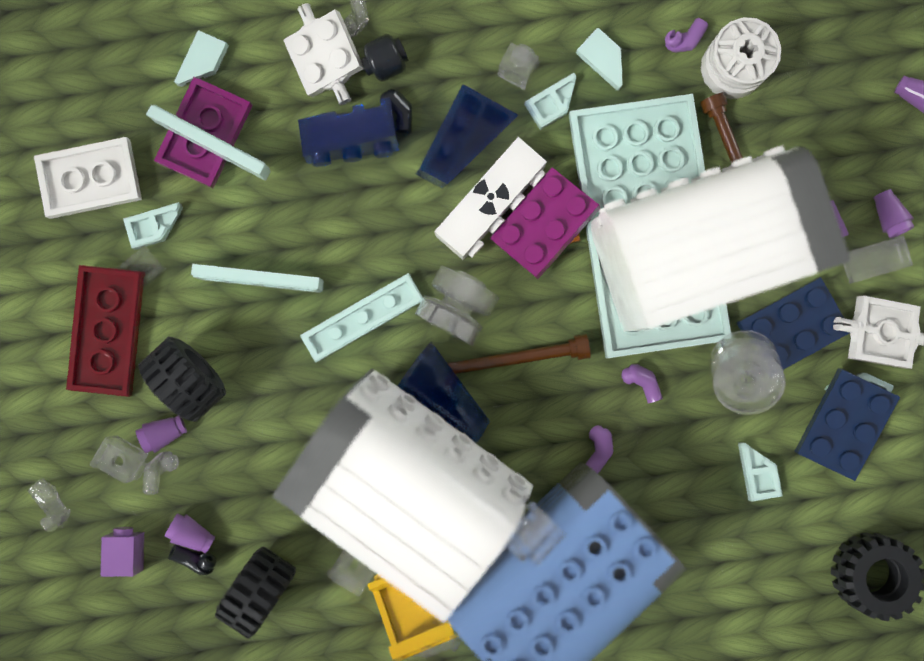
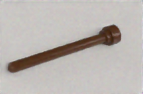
[700,92,743,164]
[440,334,591,376]

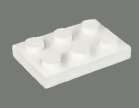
[34,137,142,219]

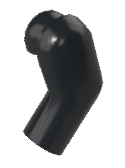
[380,89,412,133]
[168,544,217,576]

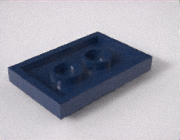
[736,277,850,377]
[795,368,900,481]

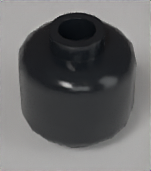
[360,34,409,82]

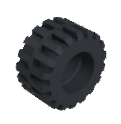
[138,336,226,422]
[831,533,924,621]
[215,546,296,639]

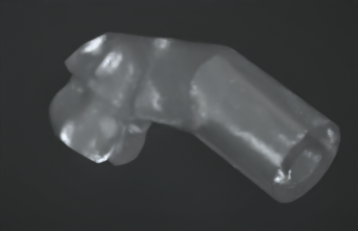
[343,0,369,38]
[142,451,179,495]

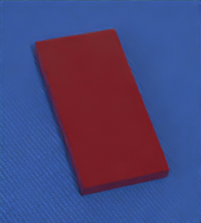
[66,265,145,397]

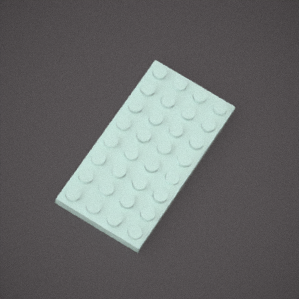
[568,94,732,358]

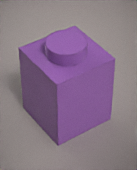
[101,527,144,577]

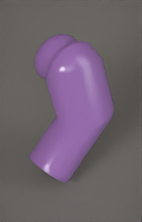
[665,18,709,53]
[622,364,663,403]
[586,425,613,474]

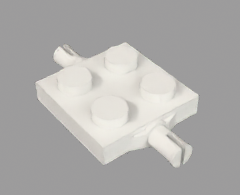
[284,3,364,105]
[833,296,924,369]

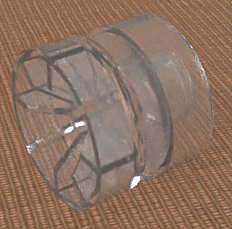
[415,266,500,346]
[710,331,785,415]

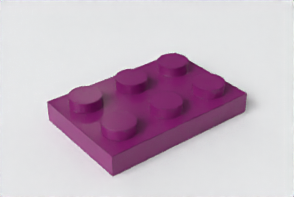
[154,77,253,189]
[490,167,601,279]

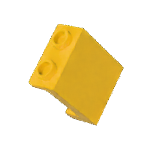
[367,574,459,661]

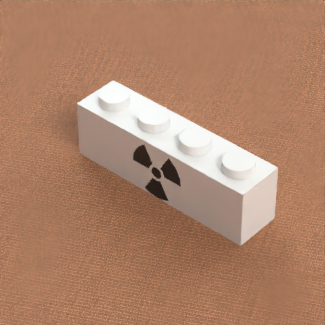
[435,137,547,260]

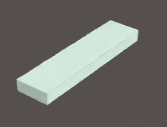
[146,105,271,181]
[191,264,324,293]
[300,273,425,363]

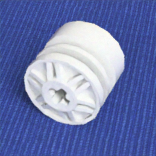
[701,17,781,99]

